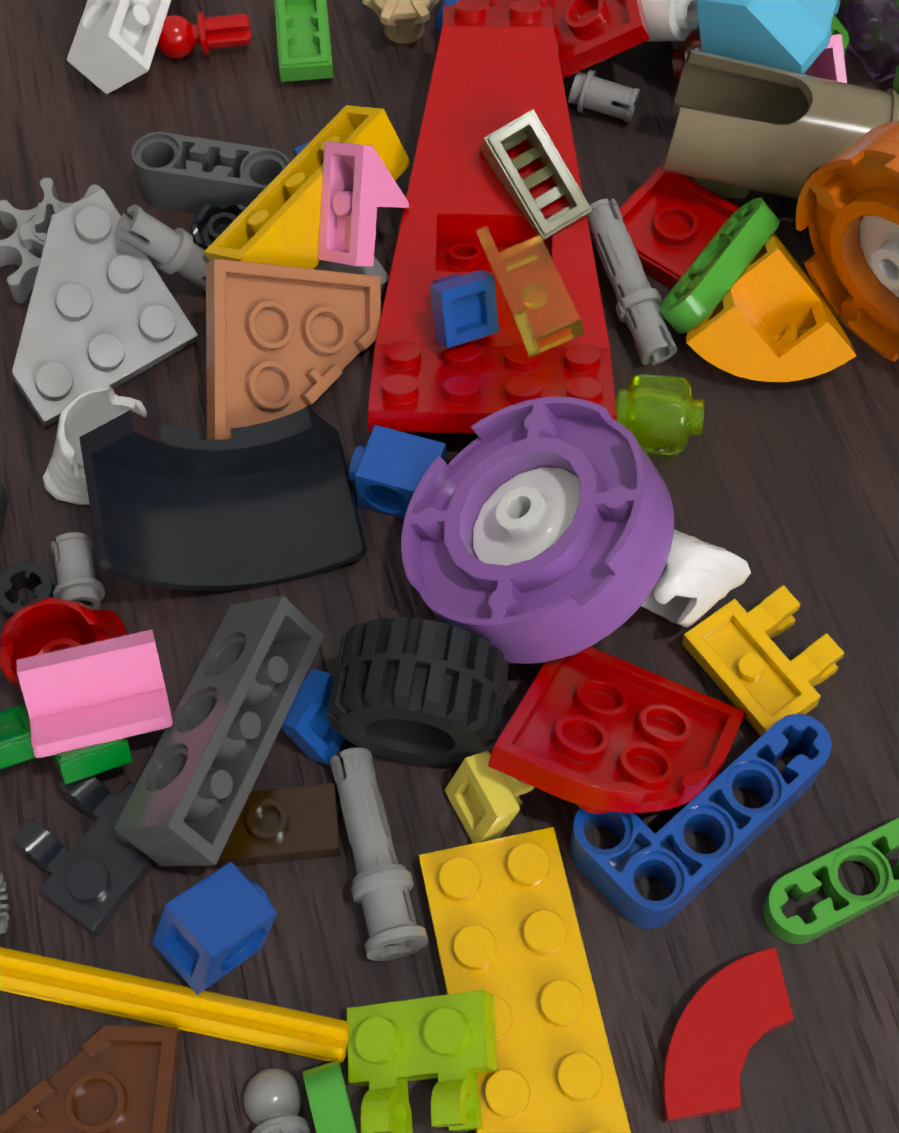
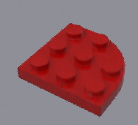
[488,646,745,814]

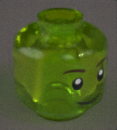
[616,374,704,455]

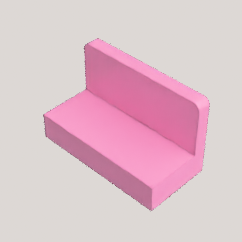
[16,630,173,758]

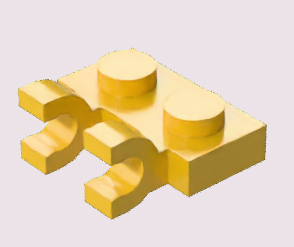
[682,585,845,736]

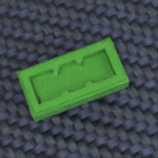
[274,0,334,82]

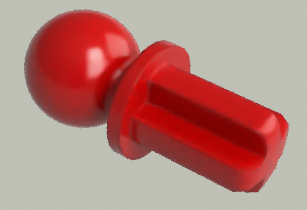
[157,12,252,59]

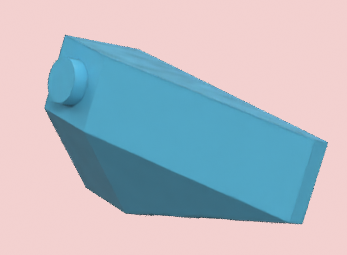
[696,0,840,74]

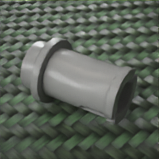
[568,69,640,123]
[51,532,105,609]

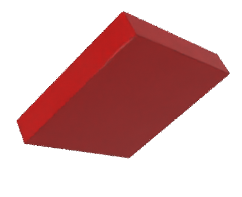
[619,165,739,289]

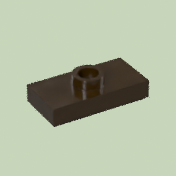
[203,783,341,870]

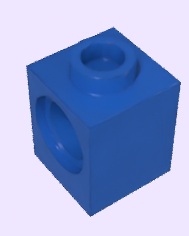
[349,425,446,519]
[152,862,278,995]

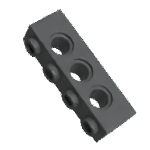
[113,595,325,866]

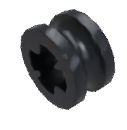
[0,563,55,620]

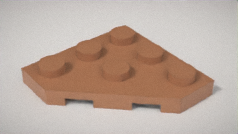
[206,259,381,440]

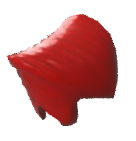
[0,597,128,694]

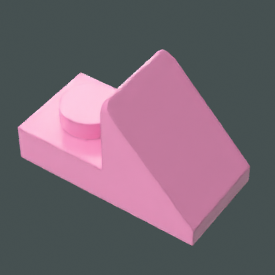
[318,141,409,266]

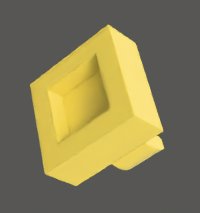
[444,751,534,844]

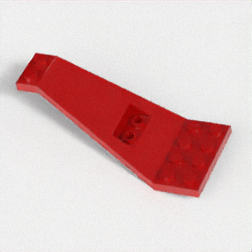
[368,0,617,433]

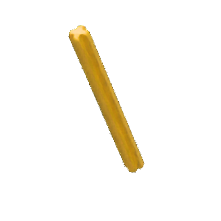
[0,947,350,1063]

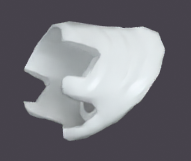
[43,386,147,505]
[641,530,751,627]

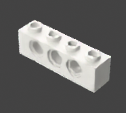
[67,0,171,94]

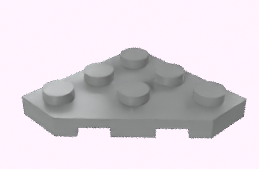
[12,189,198,428]

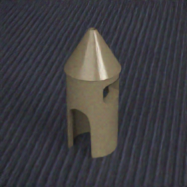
[661,49,899,200]

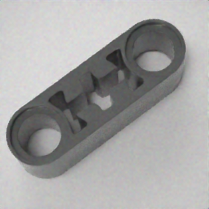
[131,132,290,214]

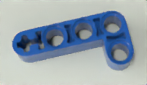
[569,714,832,929]

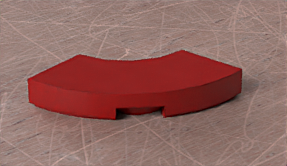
[662,947,794,1123]

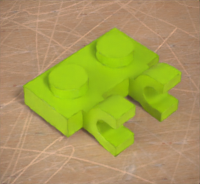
[347,990,498,1133]

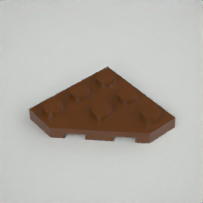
[0,1025,182,1133]

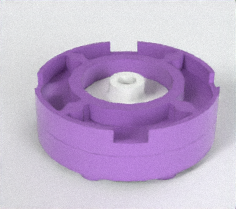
[401,397,674,664]

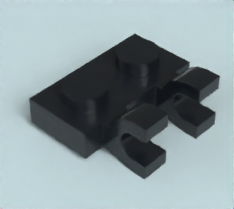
[11,775,156,937]

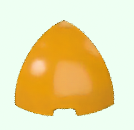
[686,233,857,382]

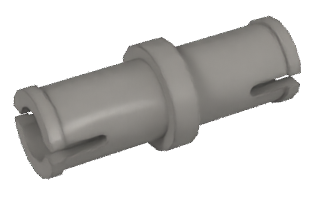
[115,204,210,293]

